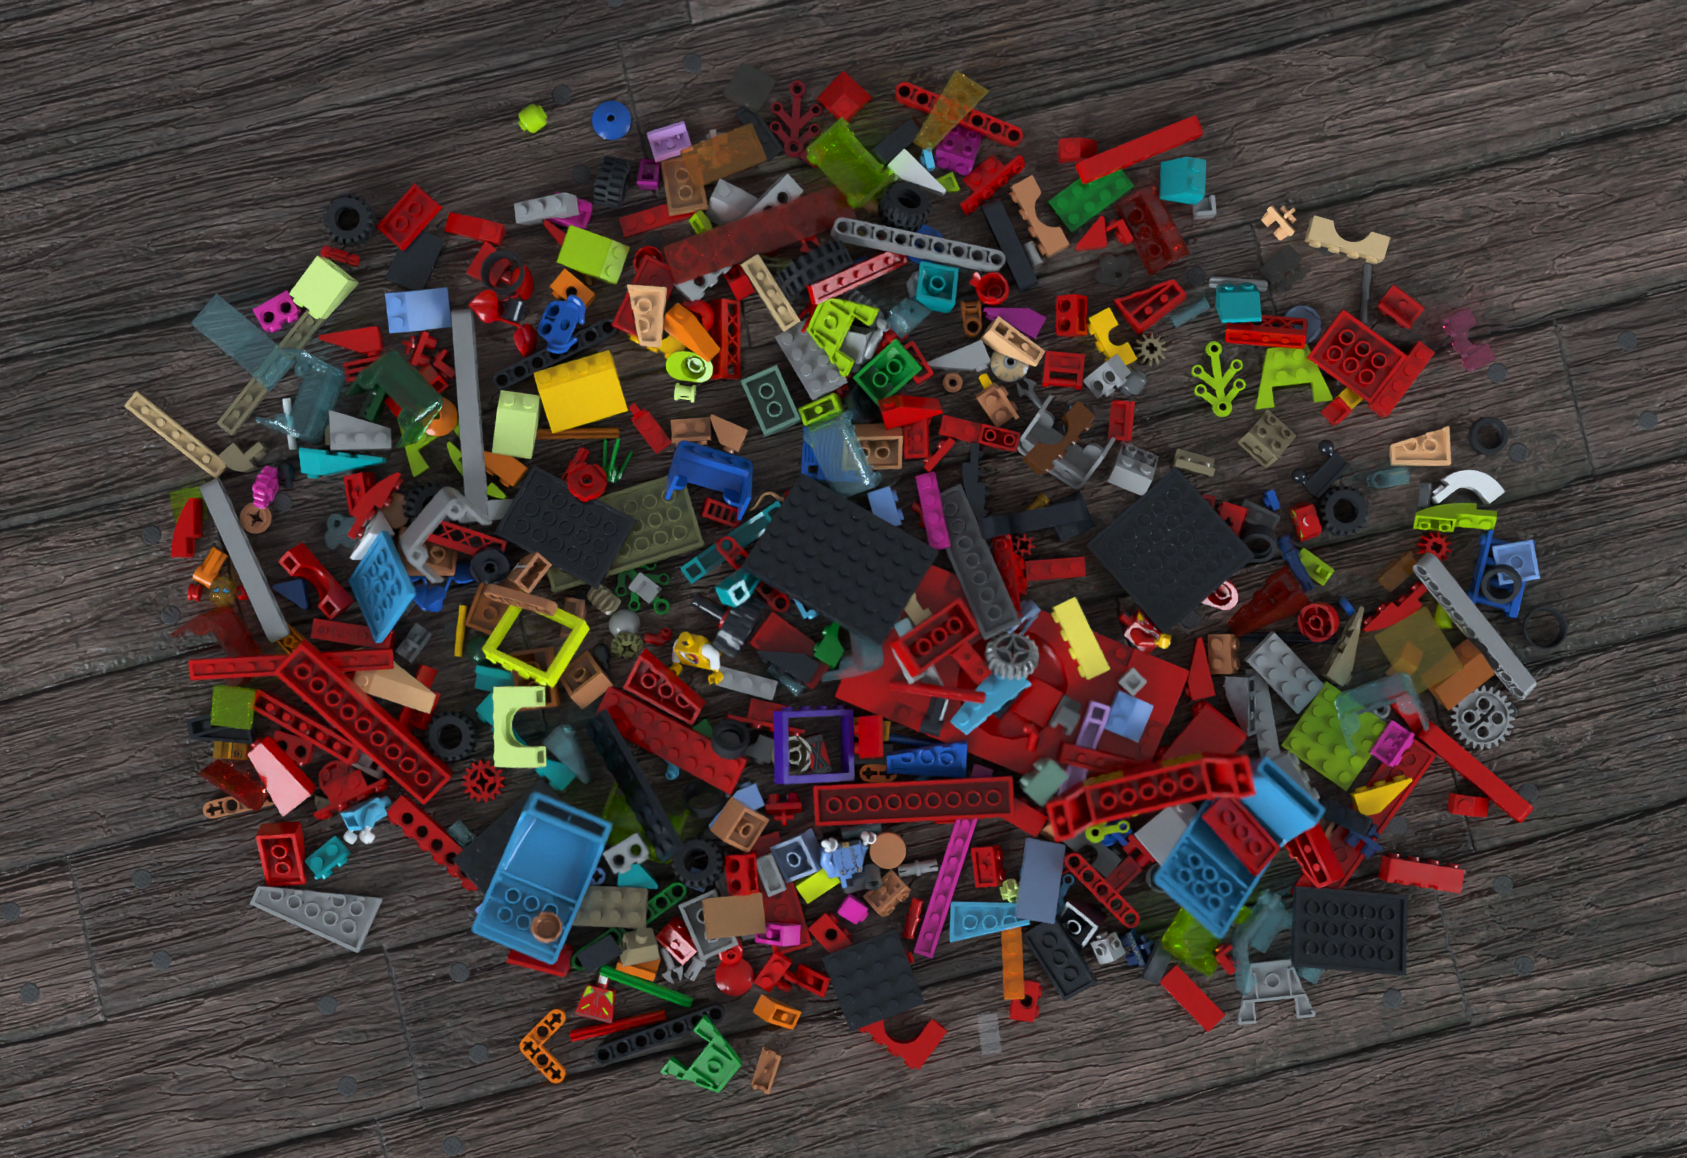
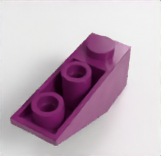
[982,308,1046,341]

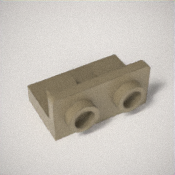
[1172,449,1215,478]

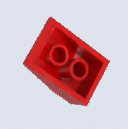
[256,821,306,886]

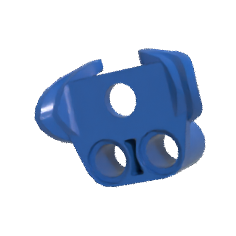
[538,294,586,353]

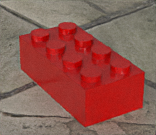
[890,598,980,678]

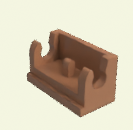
[560,597,587,637]
[751,1047,782,1094]

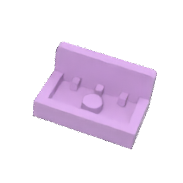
[647,121,693,162]

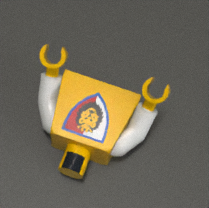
[669,632,724,685]

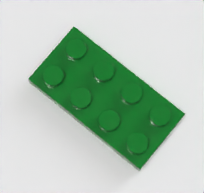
[1048,169,1134,234]

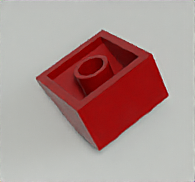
[854,715,883,759]

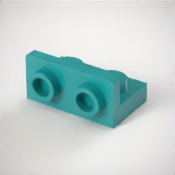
[304,835,351,880]

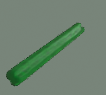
[599,964,693,1008]

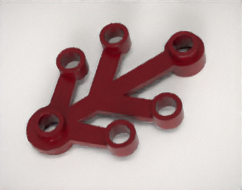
[770,80,822,158]

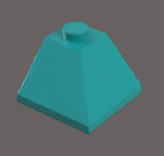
[916,261,959,314]

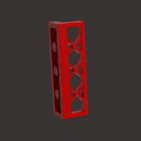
[710,299,740,380]
[1225,315,1307,349]
[426,520,507,555]

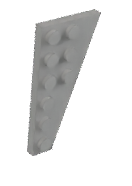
[250,885,384,953]

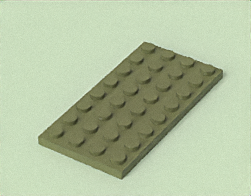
[547,476,705,594]

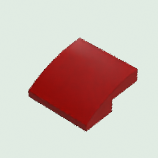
[1010,674,1063,728]

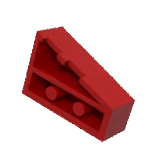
[1114,279,1186,336]

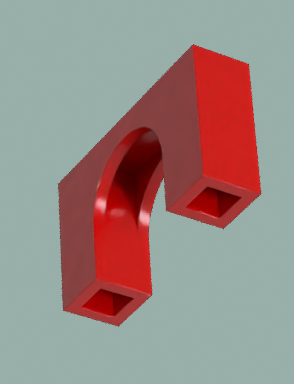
[859,1017,947,1070]

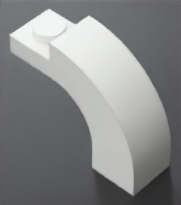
[1431,470,1505,505]

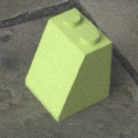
[289,256,359,319]

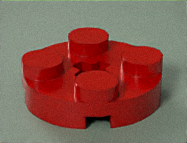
[567,462,607,502]

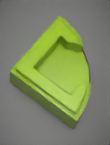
[936,172,960,193]

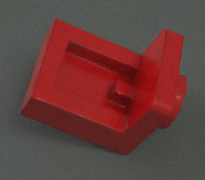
[433,349,456,380]

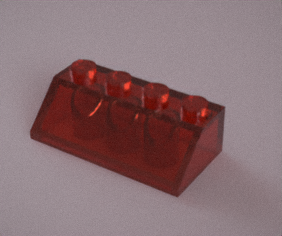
[1114,184,1190,276]

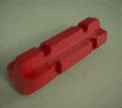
[321,245,360,267]

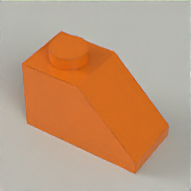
[753,994,802,1030]

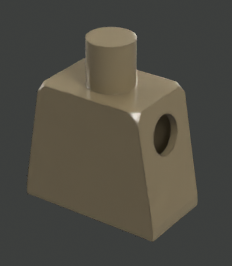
[619,927,659,967]

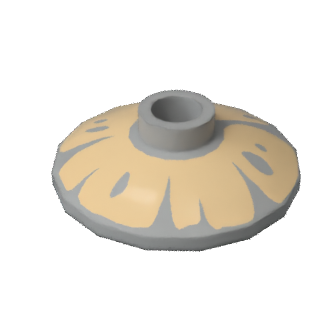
[990,351,1029,382]

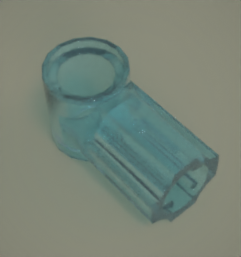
[1367,467,1410,490]
[447,819,477,849]

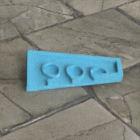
[950,671,1032,735]
[950,902,1030,942]

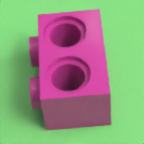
[253,290,303,333]

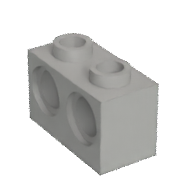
[1083,354,1131,399]
[603,831,651,874]

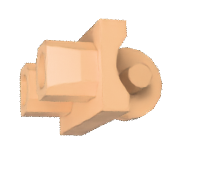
[1261,205,1297,240]

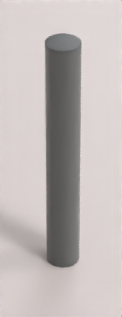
[1359,264,1372,324]

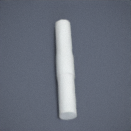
[282,398,297,450]

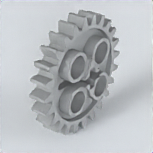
[1448,685,1515,750]

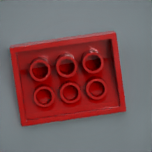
[1307,308,1407,404]

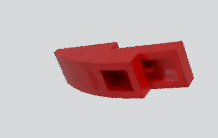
[938,415,1021,452]
[347,472,403,540]
[1360,580,1428,632]

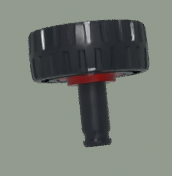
[691,593,767,658]

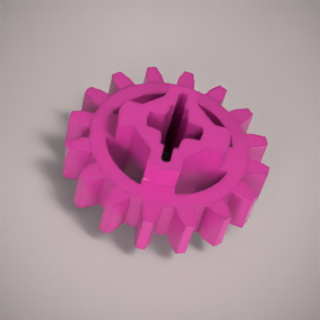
[252,466,279,509]

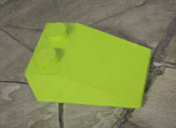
[556,225,630,284]

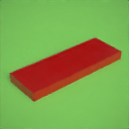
[1160,964,1225,1032]

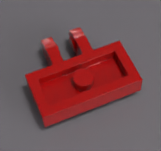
[753,950,798,993]

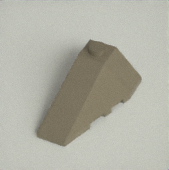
[1318,606,1364,687]

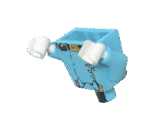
[340,795,392,844]

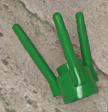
[602,438,633,483]

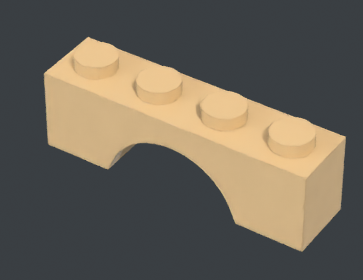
[1304,215,1390,264]

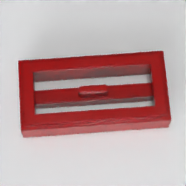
[343,355,386,383]

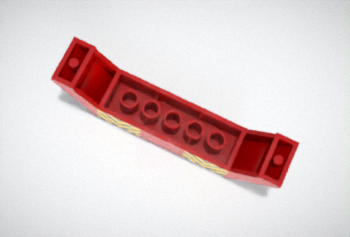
[1046,752,1256,842]

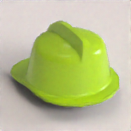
[666,351,713,383]

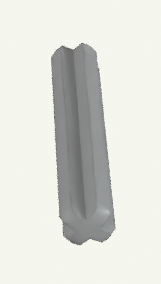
[1209,276,1268,292]

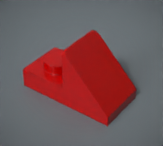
[795,964,830,997]

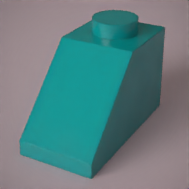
[618,861,659,889]

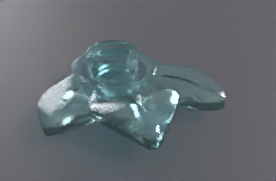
[325,514,357,550]

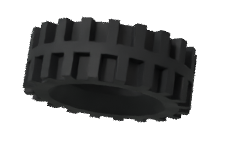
[776,240,854,302]

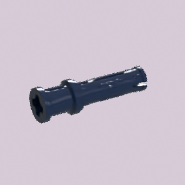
[1277,534,1316,593]

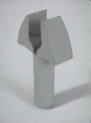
[660,947,683,984]

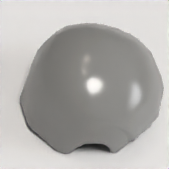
[608,609,641,637]

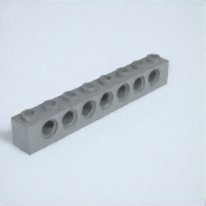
[673,174,803,301]

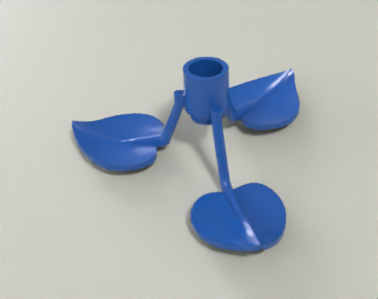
[409,563,475,612]

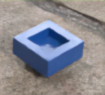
[1262,489,1281,511]

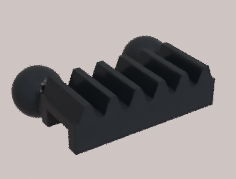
[1291,439,1351,499]

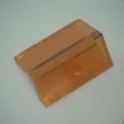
[1376,551,1417,592]

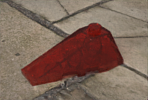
[1228,566,1311,637]

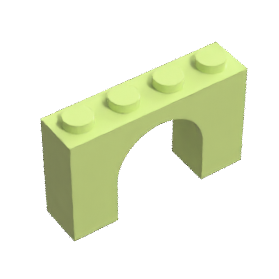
[492,686,546,768]

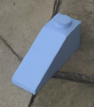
[708,781,765,829]

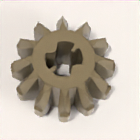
[1133,332,1167,367]
[587,583,621,615]

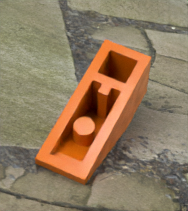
[663,303,720,362]

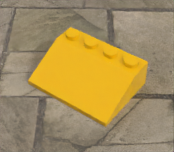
[533,350,628,434]

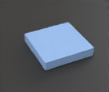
[1492,539,1540,586]

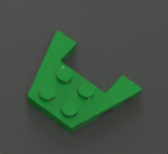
[660,1015,742,1093]

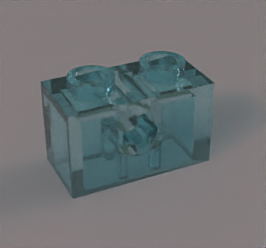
[887,295,931,339]

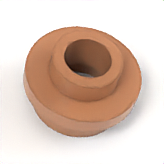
[943,373,963,393]

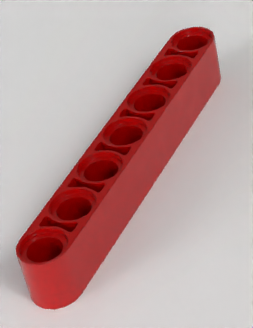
[895,82,1023,148]
[1075,115,1204,184]
[1416,721,1534,824]

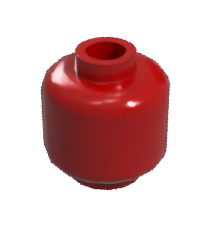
[718,937,743,964]

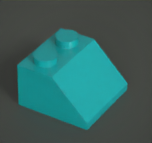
[1159,157,1206,205]
[1215,282,1262,323]

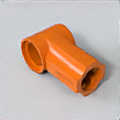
[192,547,229,589]

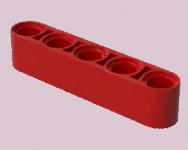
[716,536,790,612]
[1063,852,1140,928]

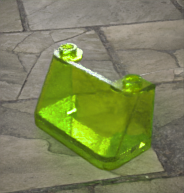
[806,117,896,209]
[1162,905,1253,978]

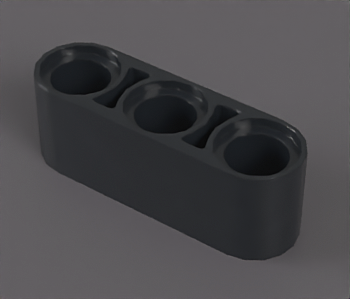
[870,117,927,168]

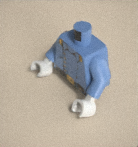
[819,831,877,888]

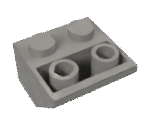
[1107,442,1159,496]

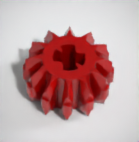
[1417,531,1451,562]

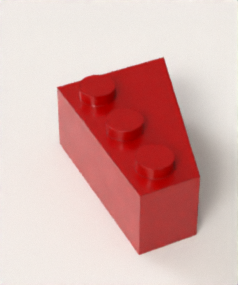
[1284,821,1345,889]

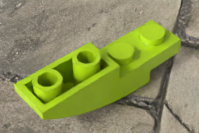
[1413,503,1497,532]

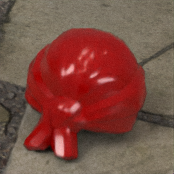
[969,271,1009,306]

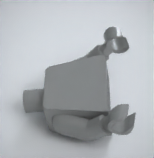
[840,318,890,373]

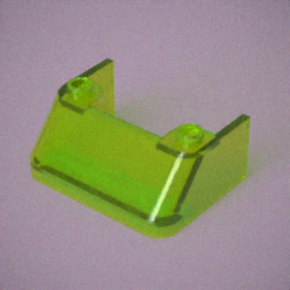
[601,782,689,864]

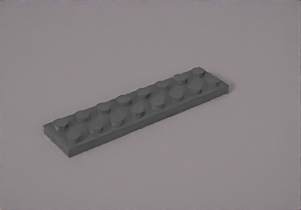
[940,484,1021,640]

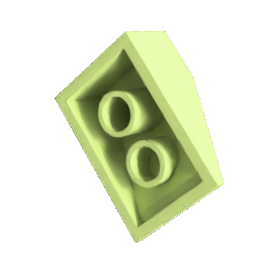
[492,390,542,459]

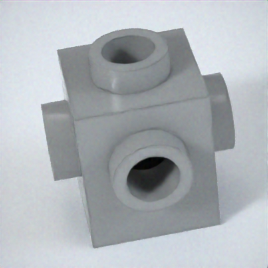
[1090,931,1125,965]

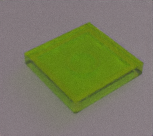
[210,685,255,730]

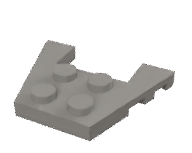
[1237,958,1316,1025]

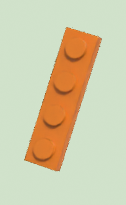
[1001,927,1024,999]

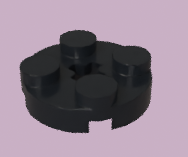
[844,385,880,424]
[470,546,510,585]

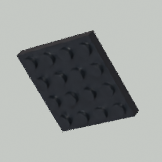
[822,928,925,1032]

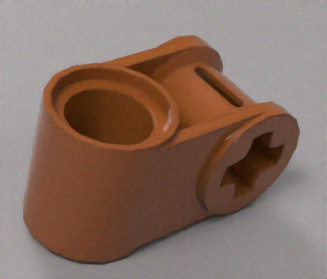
[960,299,982,338]

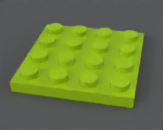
[1280,681,1387,791]

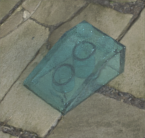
[542,724,592,784]

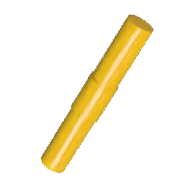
[454,605,467,657]

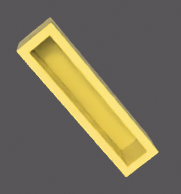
[1051,597,1110,680]

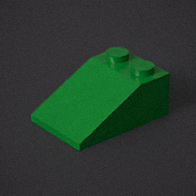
[853,339,922,407]

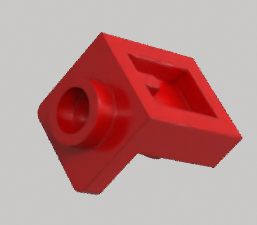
[1105,219,1134,246]
[1212,942,1237,975]

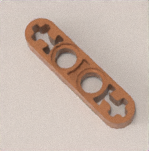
[484,584,558,616]
[203,788,275,819]

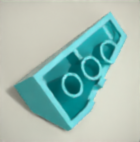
[299,448,386,479]

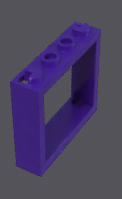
[774,705,854,784]

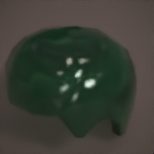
[466,635,499,666]

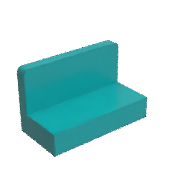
[475,665,514,692]

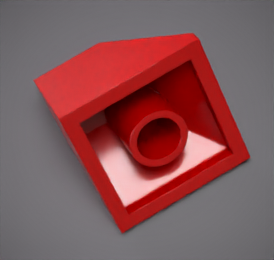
[817,70,872,126]

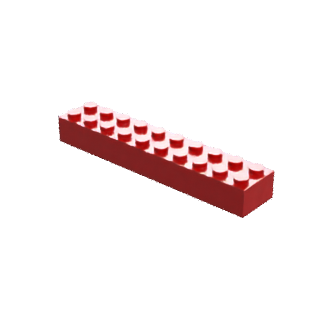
[273,638,453,805]
[813,776,1015,826]

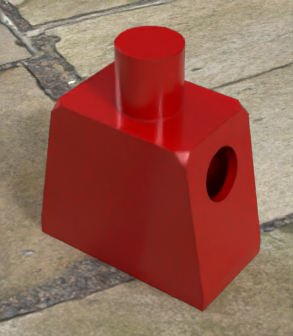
[466,241,512,288]

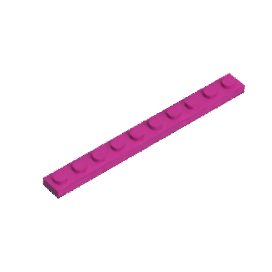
[913,763,993,958]

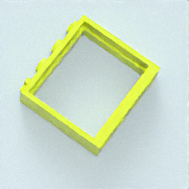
[482,590,590,688]

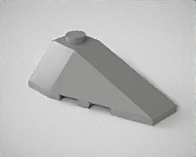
[705,179,791,235]

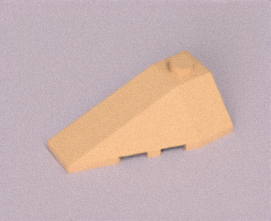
[353,661,436,714]

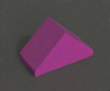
[637,159,660,190]

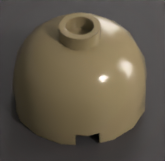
[771,736,812,774]

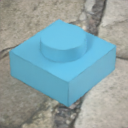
[919,148,935,172]

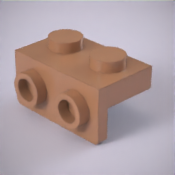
[1208,634,1240,674]

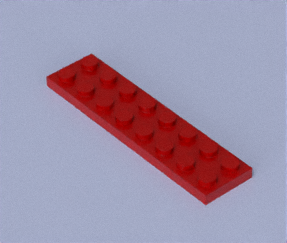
[595,686,748,795]

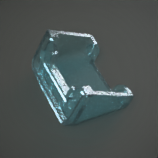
[804,409,883,498]

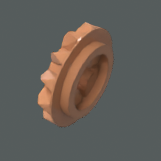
[240,502,272,534]

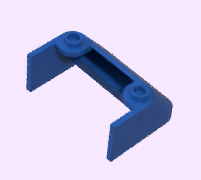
[665,441,753,520]

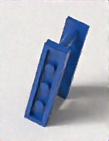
[1466,530,1536,618]

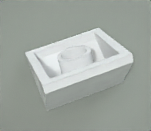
[350,511,394,560]

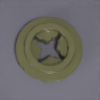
[611,632,643,659]

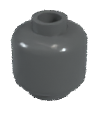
[1120,366,1147,396]

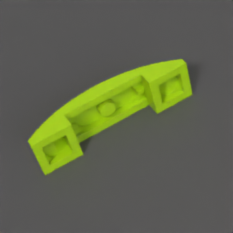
[447,441,508,499]

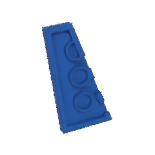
[887,740,967,778]

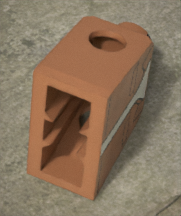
[507,552,552,594]

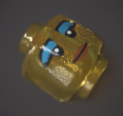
[209,577,236,607]

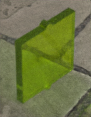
[170,486,209,524]

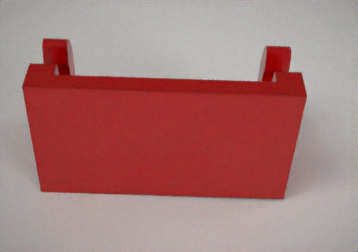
[1107,400,1135,442]

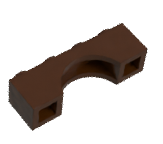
[1022,400,1096,476]

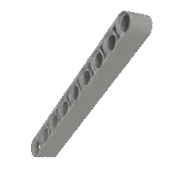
[831,218,1006,273]
[200,478,290,643]
[1413,553,1537,700]

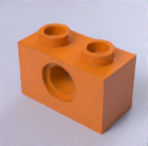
[550,269,597,309]

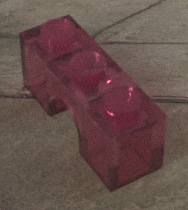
[1443,307,1496,372]

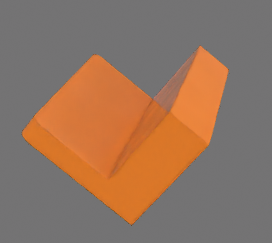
[615,955,661,981]

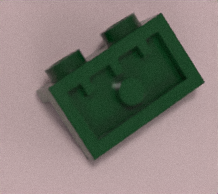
[359,380,393,424]

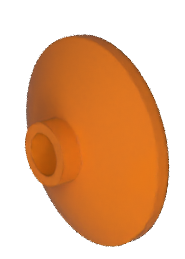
[418,397,458,436]

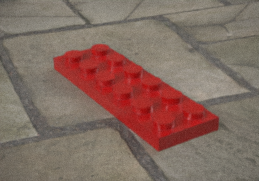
[743,831,813,954]

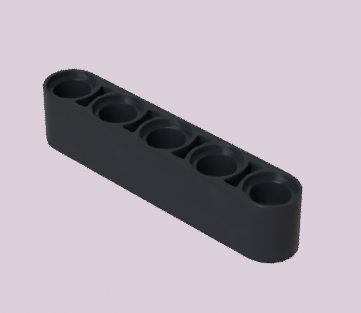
[980,197,1038,292]

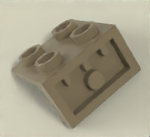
[1237,410,1296,469]

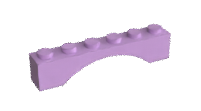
[1058,700,1111,795]

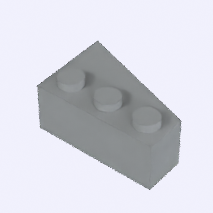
[329,410,391,452]

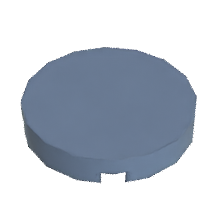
[1281,305,1321,344]

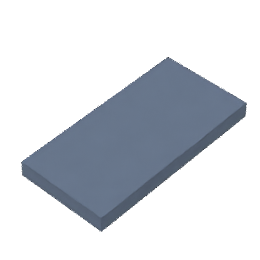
[1015,838,1066,924]

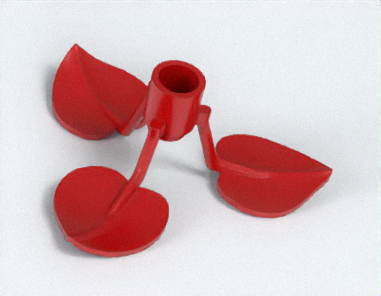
[468,266,537,358]

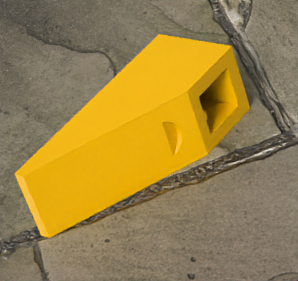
[1350,775,1412,816]

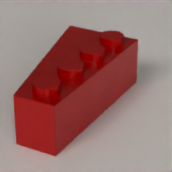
[623,648,706,726]
[1378,852,1465,894]

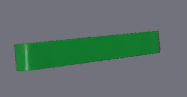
[571,880,687,970]

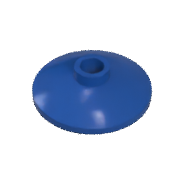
[592,101,631,140]

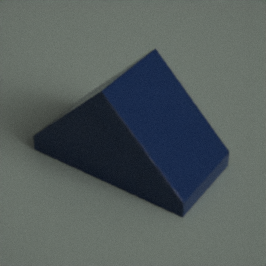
[272,579,312,610]

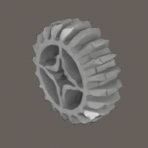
[985,630,1039,681]

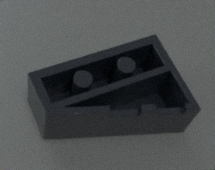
[186,705,258,744]

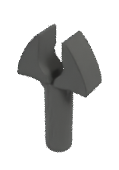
[1016,378,1044,409]

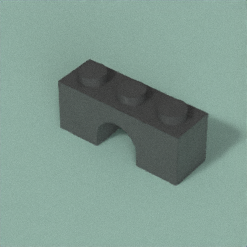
[718,719,774,765]
[1062,829,1122,878]

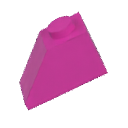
[837,893,869,924]
[755,922,801,946]

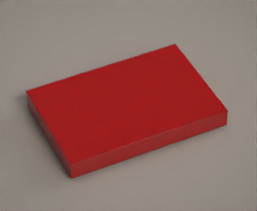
[376,183,443,251]

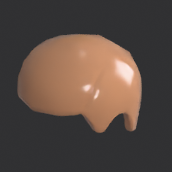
[531,912,562,943]

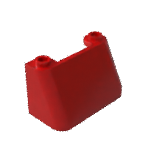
[1153,699,1246,762]

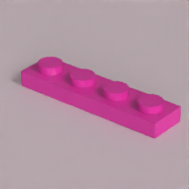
[915,471,951,550]

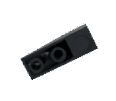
[757,650,820,685]

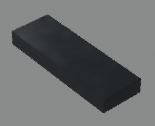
[735,102,784,162]

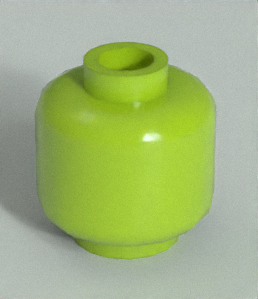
[518,104,548,133]

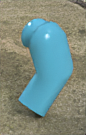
[664,759,680,780]

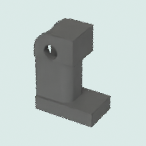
[1047,695,1082,736]

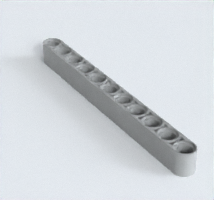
[451,308,489,519]

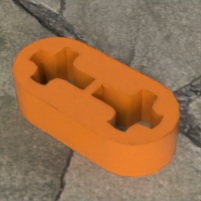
[860,764,897,782]

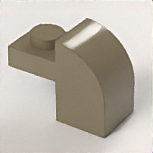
[218,441,268,472]

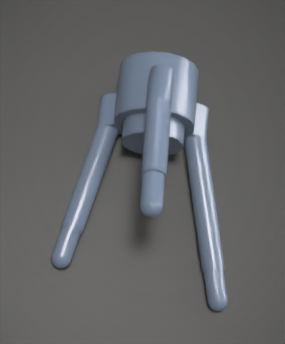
[1007,599,1041,636]

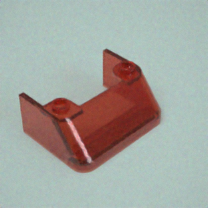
[170,605,264,700]

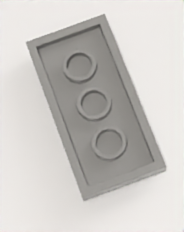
[775,317,848,402]
[1244,631,1325,714]

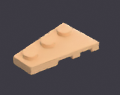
[627,285,667,347]
[1389,426,1451,466]

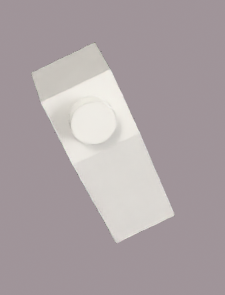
[887,149,946,196]

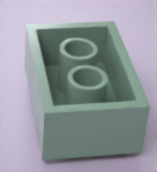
[741,365,801,437]
[1019,757,1069,806]

